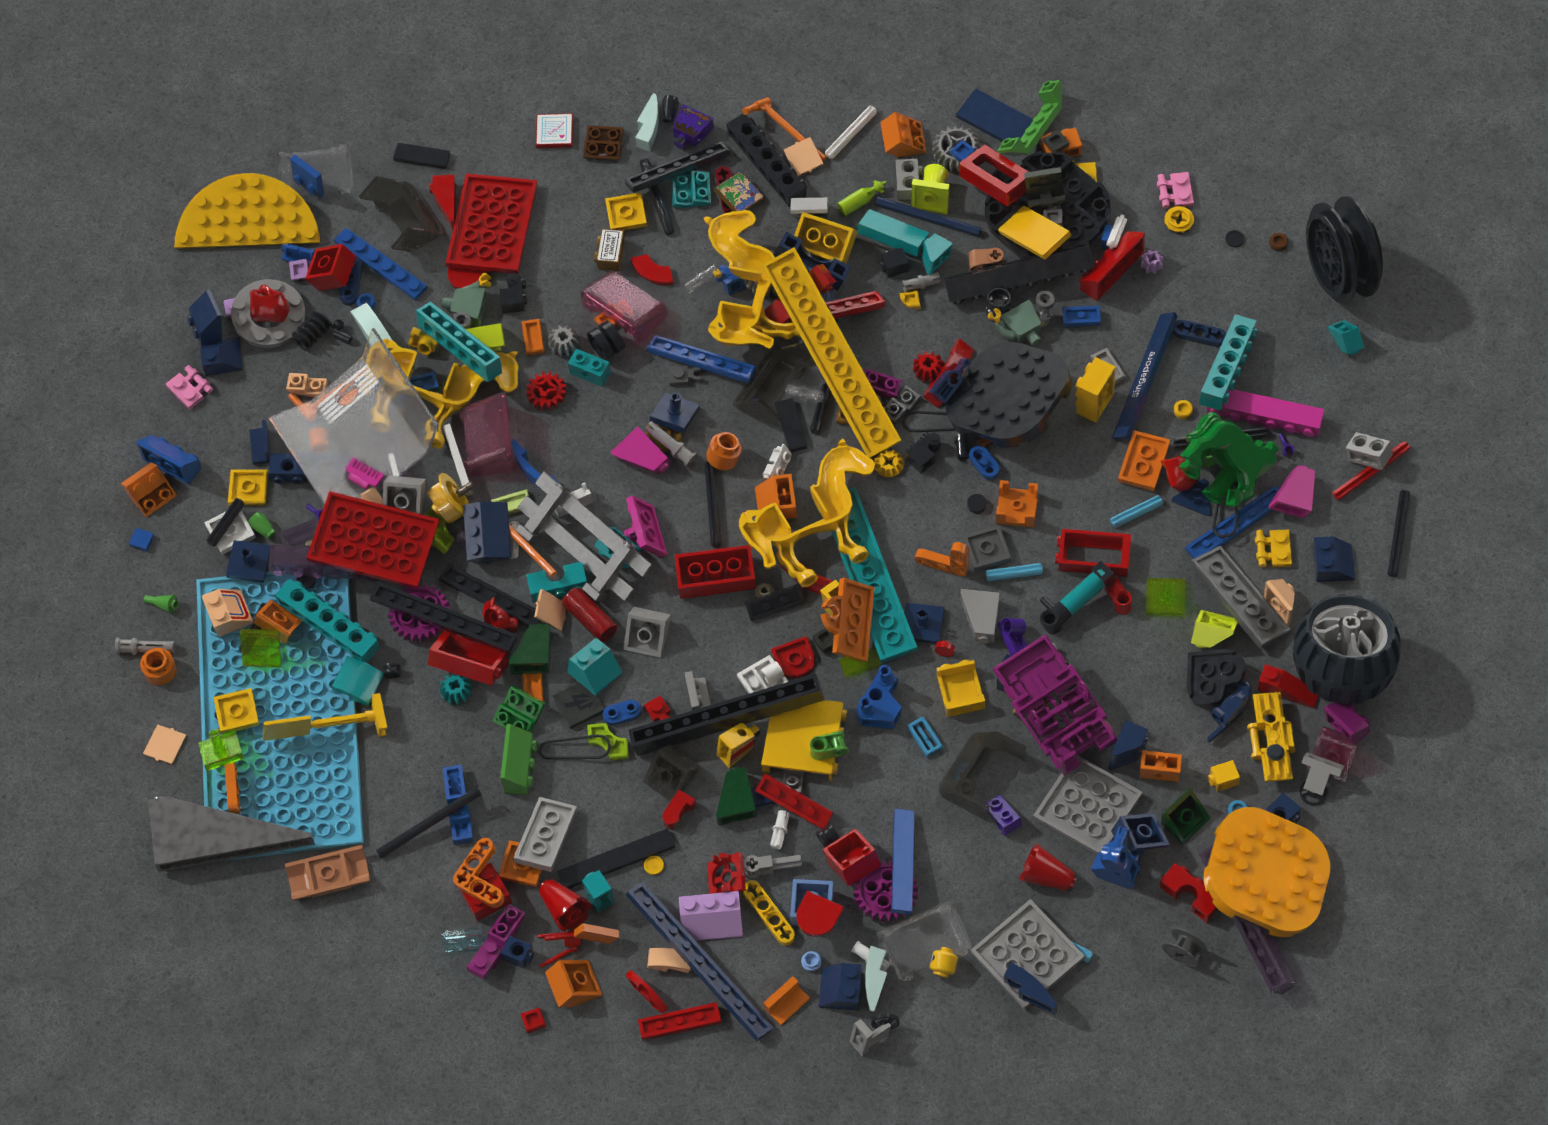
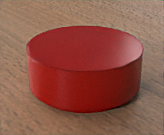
[935,641,955,657]

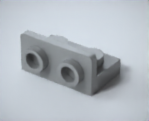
[685,671,711,710]

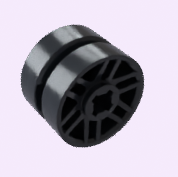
[587,320,625,360]

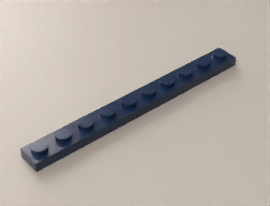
[626,882,773,1042]

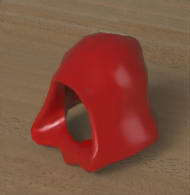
[250,284,290,323]
[1160,455,1205,491]

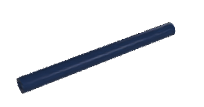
[875,196,982,237]

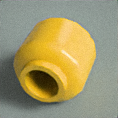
[929,947,958,978]

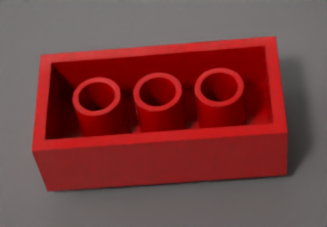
[674,545,756,599]

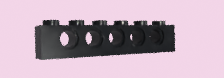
[726,114,807,207]

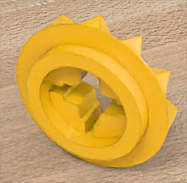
[1164,206,1194,233]
[874,449,904,477]

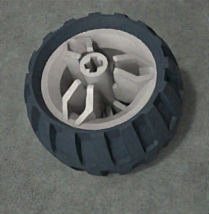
[1293,594,1401,705]

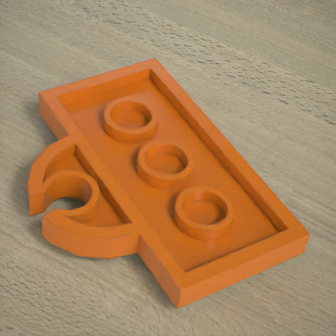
[821,577,875,663]

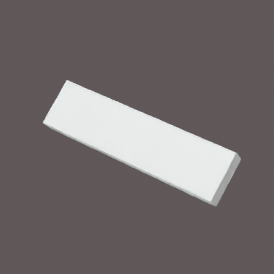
[443,424,473,496]

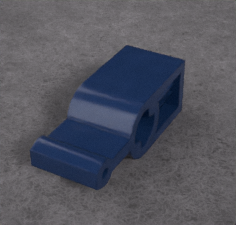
[928,358,971,403]

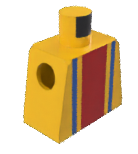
[716,723,760,768]

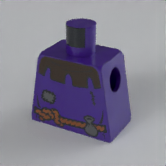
[673,104,714,149]

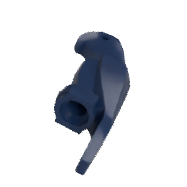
[1207,680,1252,743]

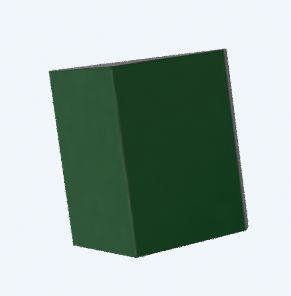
[1161,788,1210,844]

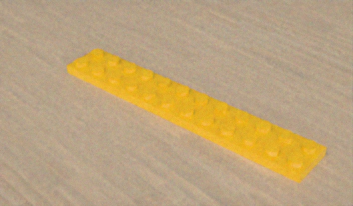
[762,247,902,459]

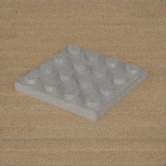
[1033,756,1143,855]
[970,899,1085,1010]

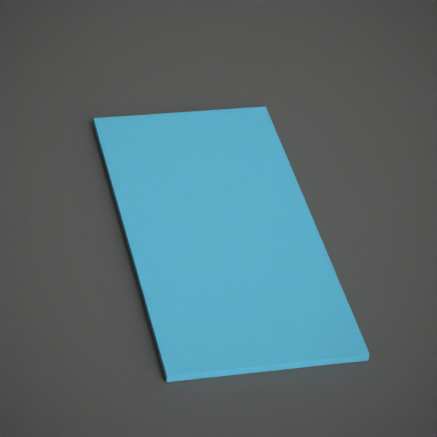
[196,568,364,861]

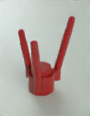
[537,931,581,968]

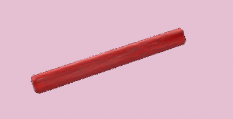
[1332,441,1410,501]

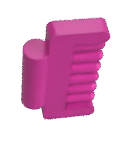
[345,457,385,490]

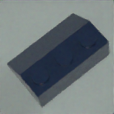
[463,502,512,564]

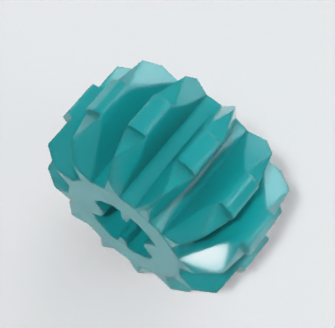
[439,673,472,706]

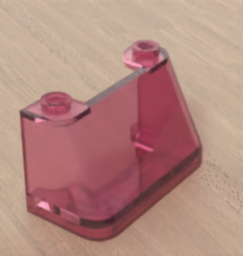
[580,271,668,346]
[459,392,515,477]

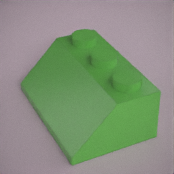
[500,724,537,794]

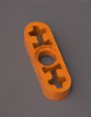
[225,761,241,814]

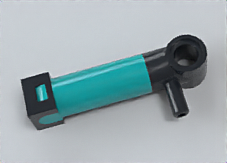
[1040,561,1117,634]

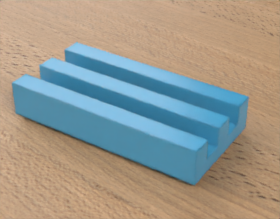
[906,716,944,758]

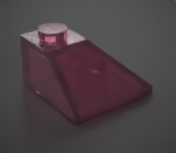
[1308,726,1357,782]

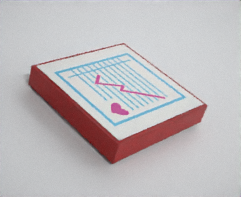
[536,113,573,148]

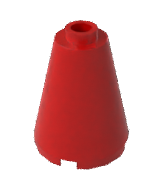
[1019,843,1077,891]
[539,879,591,932]

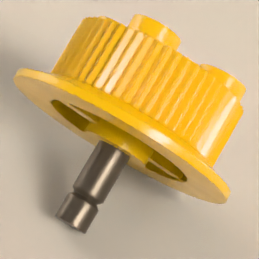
[427,473,475,523]

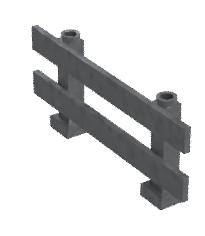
[516,472,652,601]

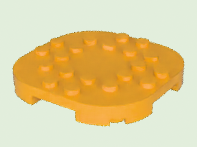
[1204,807,1330,937]

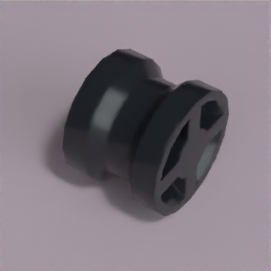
[816,824,839,848]

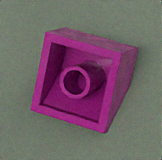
[1324,701,1370,747]

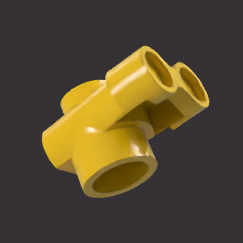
[408,327,438,355]

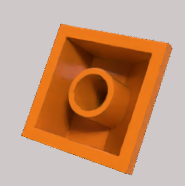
[545,960,602,1008]

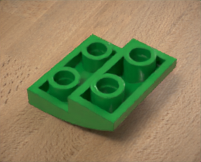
[492,685,546,732]

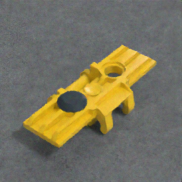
[1247,692,1295,782]

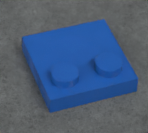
[290,154,324,199]

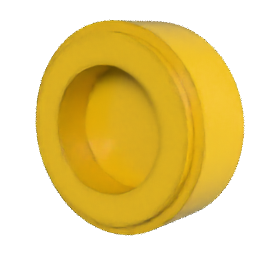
[1174,400,1193,419]

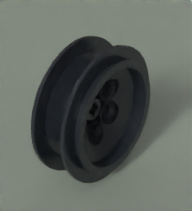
[1306,196,1383,304]

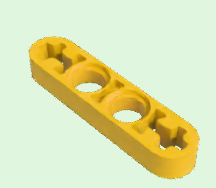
[743,880,795,946]

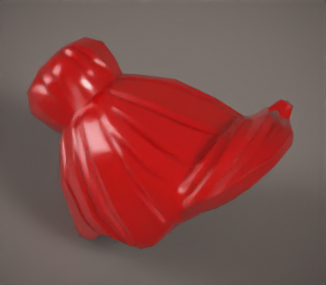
[482,597,518,633]

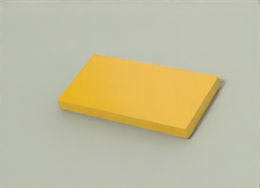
[998,206,1071,260]

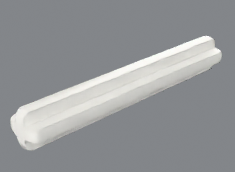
[825,105,877,159]

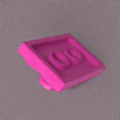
[624,495,667,557]

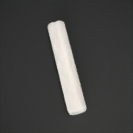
[1106,215,1127,249]

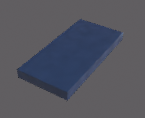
[956,89,1033,142]

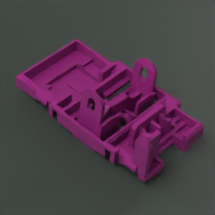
[992,634,1118,776]

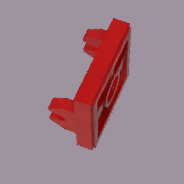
[707,852,746,894]

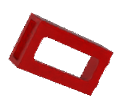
[959,144,1028,206]
[1055,529,1131,577]
[428,630,510,685]

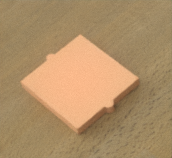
[784,137,824,177]
[534,589,566,632]
[143,724,187,765]

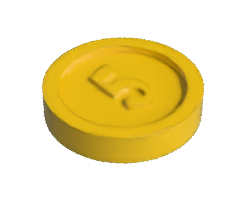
[644,856,664,875]

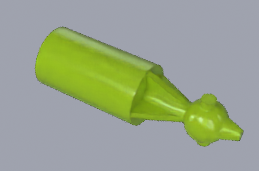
[837,180,887,217]

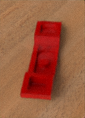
[923,338,974,408]

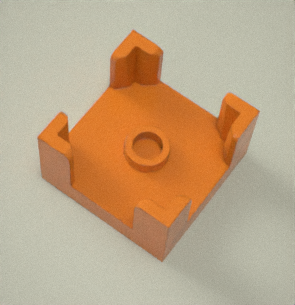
[996,480,1038,527]

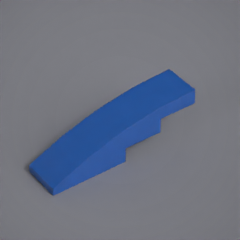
[442,764,474,845]

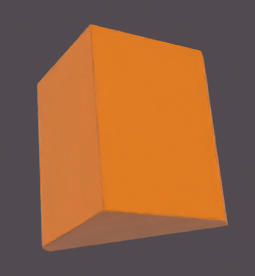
[254,599,303,644]

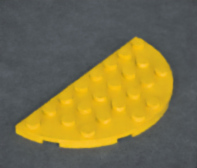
[174,173,320,249]

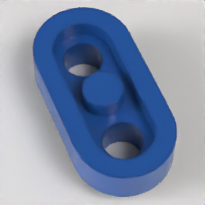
[969,446,999,480]
[603,700,641,726]

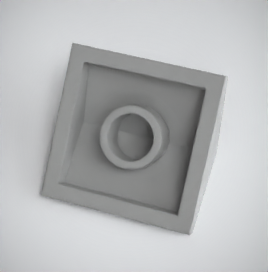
[790,197,828,214]

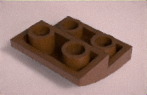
[583,125,624,160]

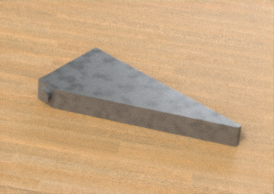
[148,796,315,872]

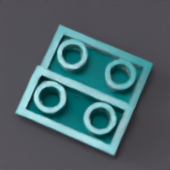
[671,170,711,208]
[332,656,384,706]

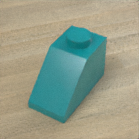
[922,233,953,275]
[1328,320,1365,355]

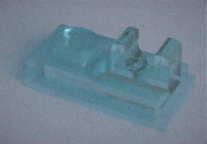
[441,927,484,952]

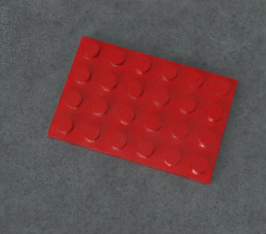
[446,173,538,274]
[306,491,439,589]

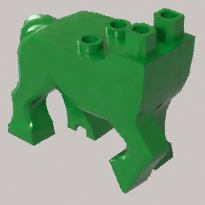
[1179,412,1279,507]

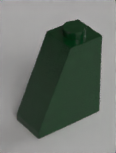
[509,623,551,675]
[716,767,757,826]

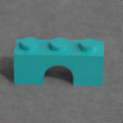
[526,561,587,602]

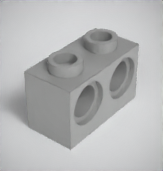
[896,159,922,200]
[1346,432,1393,470]

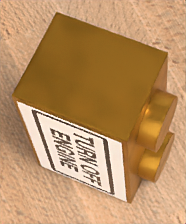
[594,229,625,271]

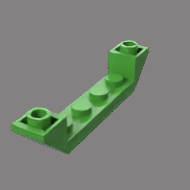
[997,80,1062,156]

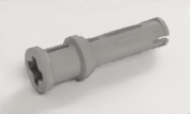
[645,421,697,467]
[115,637,175,655]

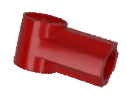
[1104,576,1132,615]

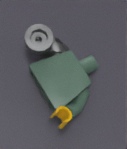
[442,273,492,329]
[988,291,1055,346]

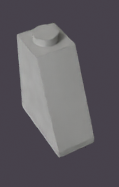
[960,589,1000,644]

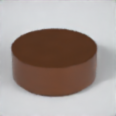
[1269,233,1288,251]

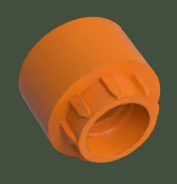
[706,432,742,470]
[140,648,177,686]

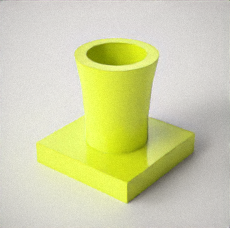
[911,164,949,214]

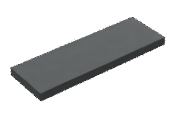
[1190,545,1291,649]

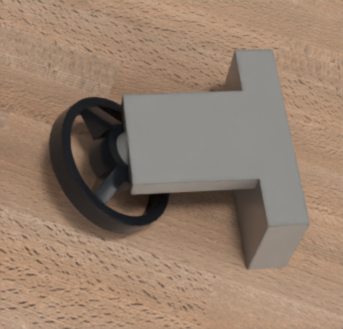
[1299,752,1345,805]
[849,1014,900,1056]

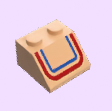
[202,589,253,637]

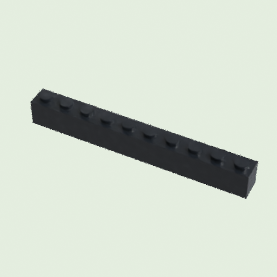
[628,674,825,756]

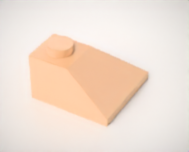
[1263,579,1295,626]

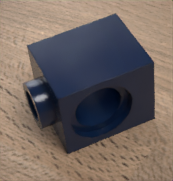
[501,936,534,969]

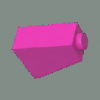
[610,426,671,475]
[1269,466,1315,518]

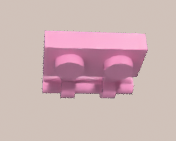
[1157,172,1194,209]
[166,365,213,410]

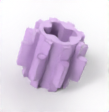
[1141,250,1163,274]

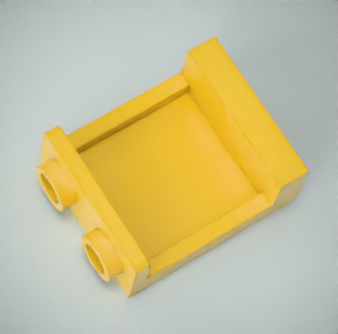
[936,660,985,717]

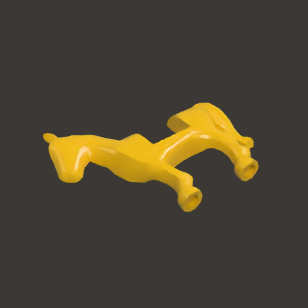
[704,210,801,349]
[359,339,519,449]
[739,439,875,587]

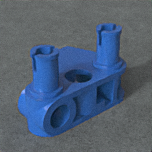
[857,665,902,729]
[1091,826,1144,889]

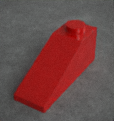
[429,174,456,230]
[1258,664,1318,709]

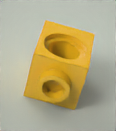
[1208,760,1240,792]

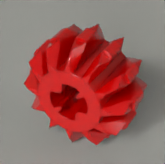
[913,351,944,383]

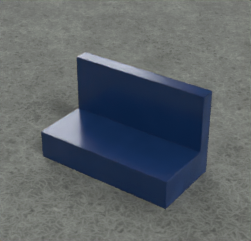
[249,420,271,465]

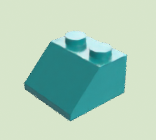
[567,638,622,696]

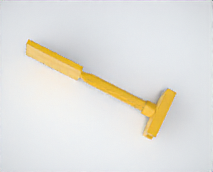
[262,693,387,741]

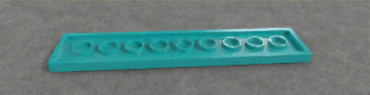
[831,487,918,663]

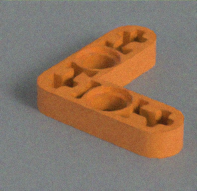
[914,542,970,577]
[453,838,504,908]

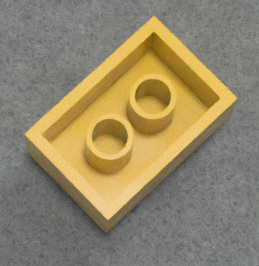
[794,212,858,264]
[1075,357,1116,422]

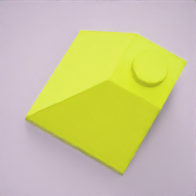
[466,323,505,352]
[1191,610,1238,648]

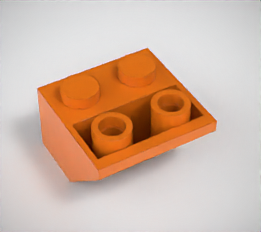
[880,112,926,157]
[121,462,177,517]
[755,474,797,519]

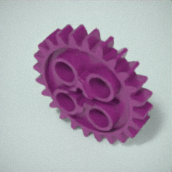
[388,583,450,643]
[853,860,918,923]

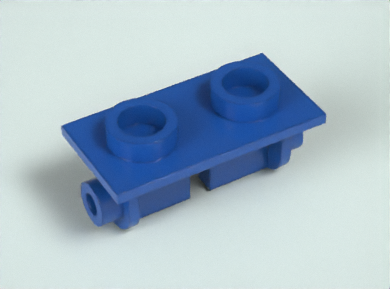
[281,243,315,266]

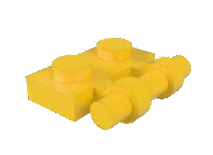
[1255,529,1292,568]

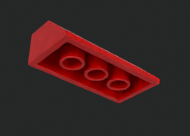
[1079,231,1145,301]

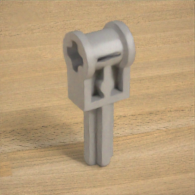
[744,855,802,879]

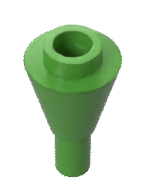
[143,595,179,613]

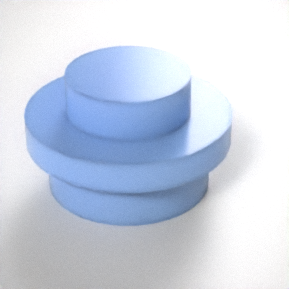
[801,951,822,971]

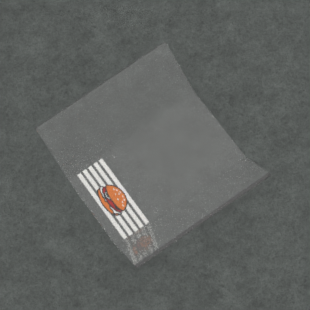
[269,328,439,504]

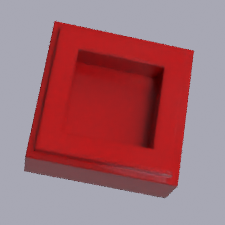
[520,1007,546,1034]

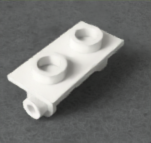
[762,444,792,480]

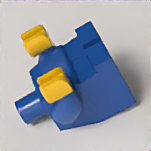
[713,264,745,296]

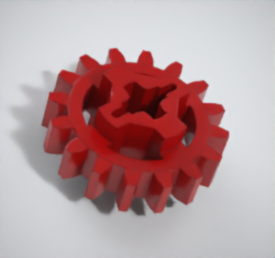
[526,371,567,411]

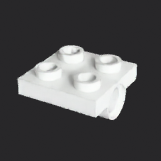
[737,655,788,694]

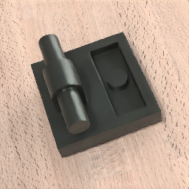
[1024,167,1066,208]

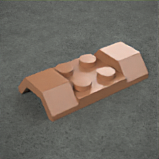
[285,845,370,901]

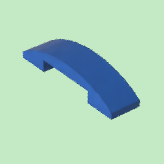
[511,439,558,490]

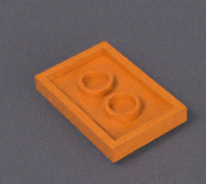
[1118,430,1170,492]

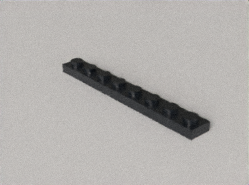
[370,582,517,654]

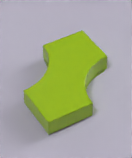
[425,506,454,554]
[587,723,629,761]

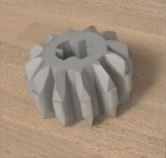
[548,325,580,357]

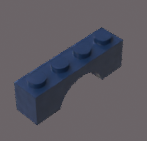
[773,231,851,291]

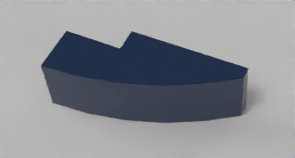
[1004,962,1057,1015]

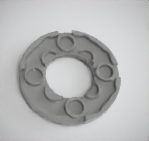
[231,279,305,348]

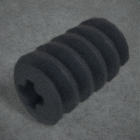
[291,311,332,351]

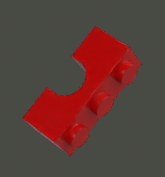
[1159,863,1219,923]

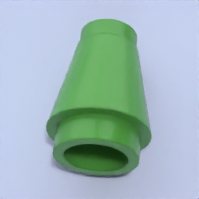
[248,512,276,539]

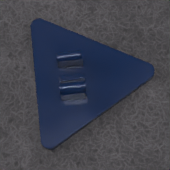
[1171,478,1211,516]

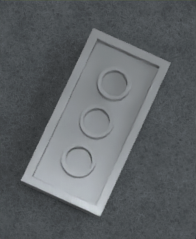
[514,797,577,872]

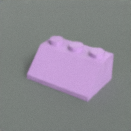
[679,891,743,941]

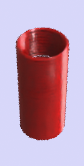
[562,587,617,643]

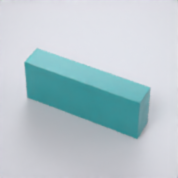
[857,209,929,257]

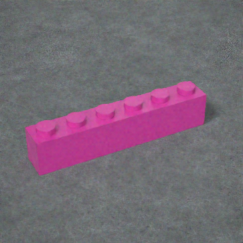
[1207,390,1324,437]

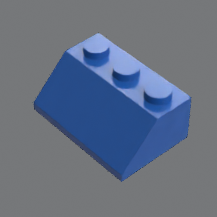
[136,435,202,485]

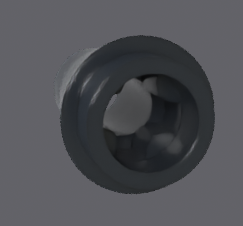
[662,95,679,123]

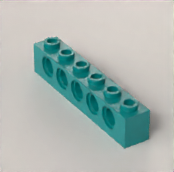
[416,301,502,382]
[1199,314,1258,411]
[275,579,380,663]

